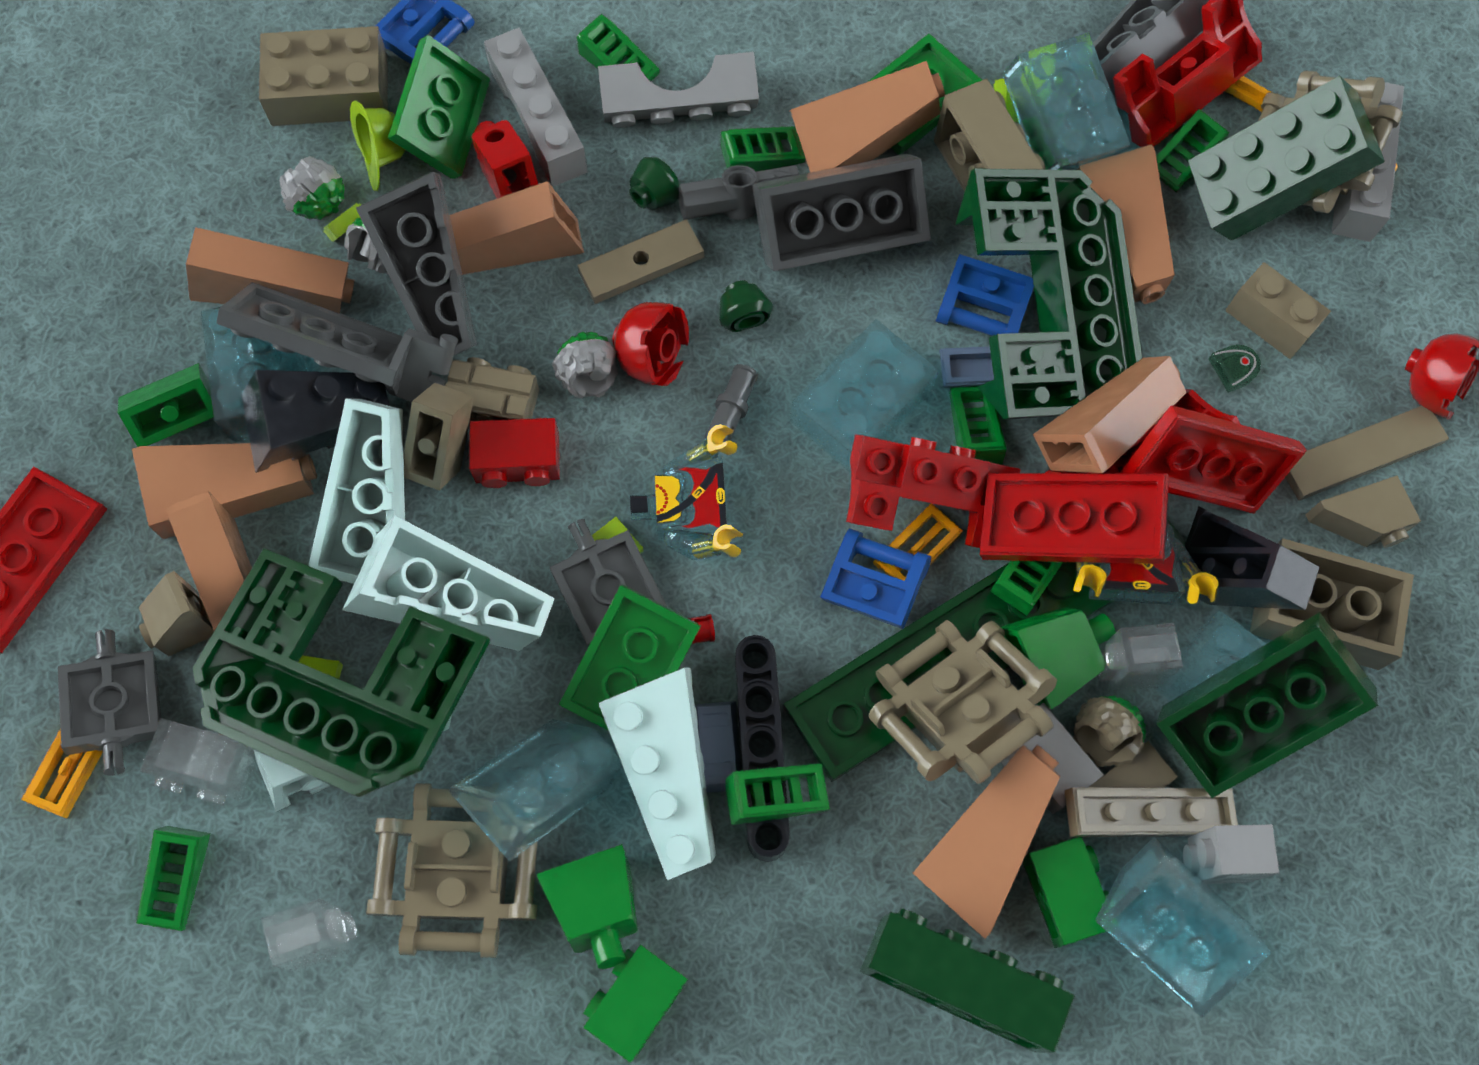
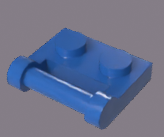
[376,0,475,65]
[936,254,1034,336]
[820,528,931,629]

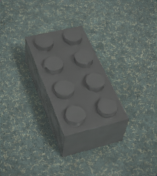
[752,154,931,271]

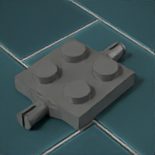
[550,519,667,647]
[58,629,163,776]

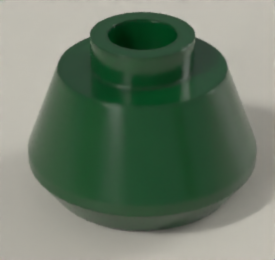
[629,157,680,210]
[719,280,773,332]

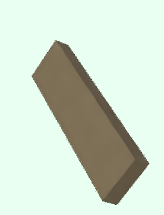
[1285,406,1449,501]
[1065,787,1238,837]

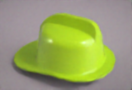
[350,101,405,192]

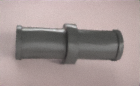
[704,364,759,443]

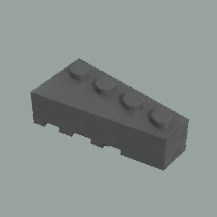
[1070,0,1209,106]
[356,172,477,355]

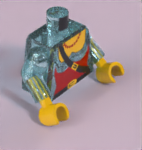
[630,424,743,560]
[1073,524,1219,605]

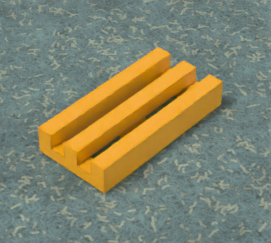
[873,503,963,581]
[21,728,103,819]

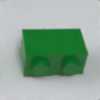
[117,363,220,447]
[1022,837,1117,948]
[583,945,688,1063]

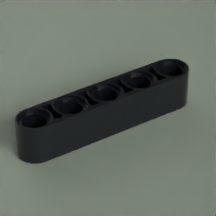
[735,635,790,862]

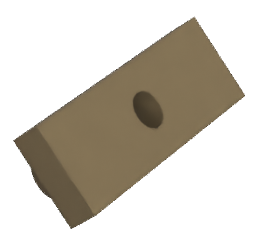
[577,219,704,304]

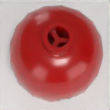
[612,302,689,386]
[1405,333,1479,420]

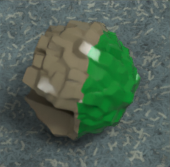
[1073,695,1146,767]

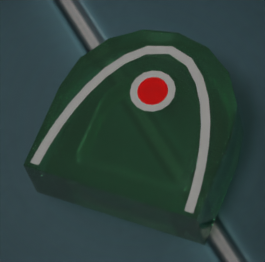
[1209,344,1261,393]

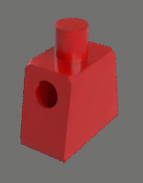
[471,120,538,198]

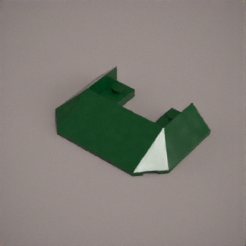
[955,168,1142,419]
[192,549,491,797]

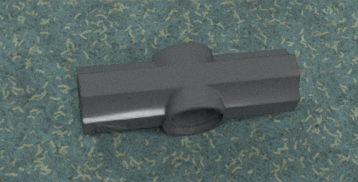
[678,165,799,220]

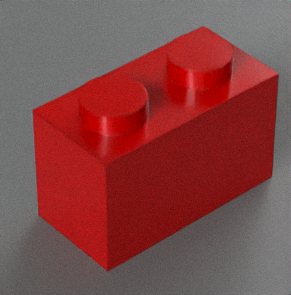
[469,418,560,488]

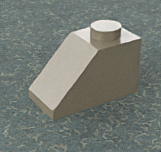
[1305,475,1421,548]
[139,571,214,656]

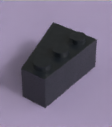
[241,370,390,473]
[1174,506,1320,610]

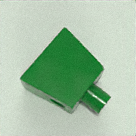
[1001,608,1116,709]
[537,844,638,969]

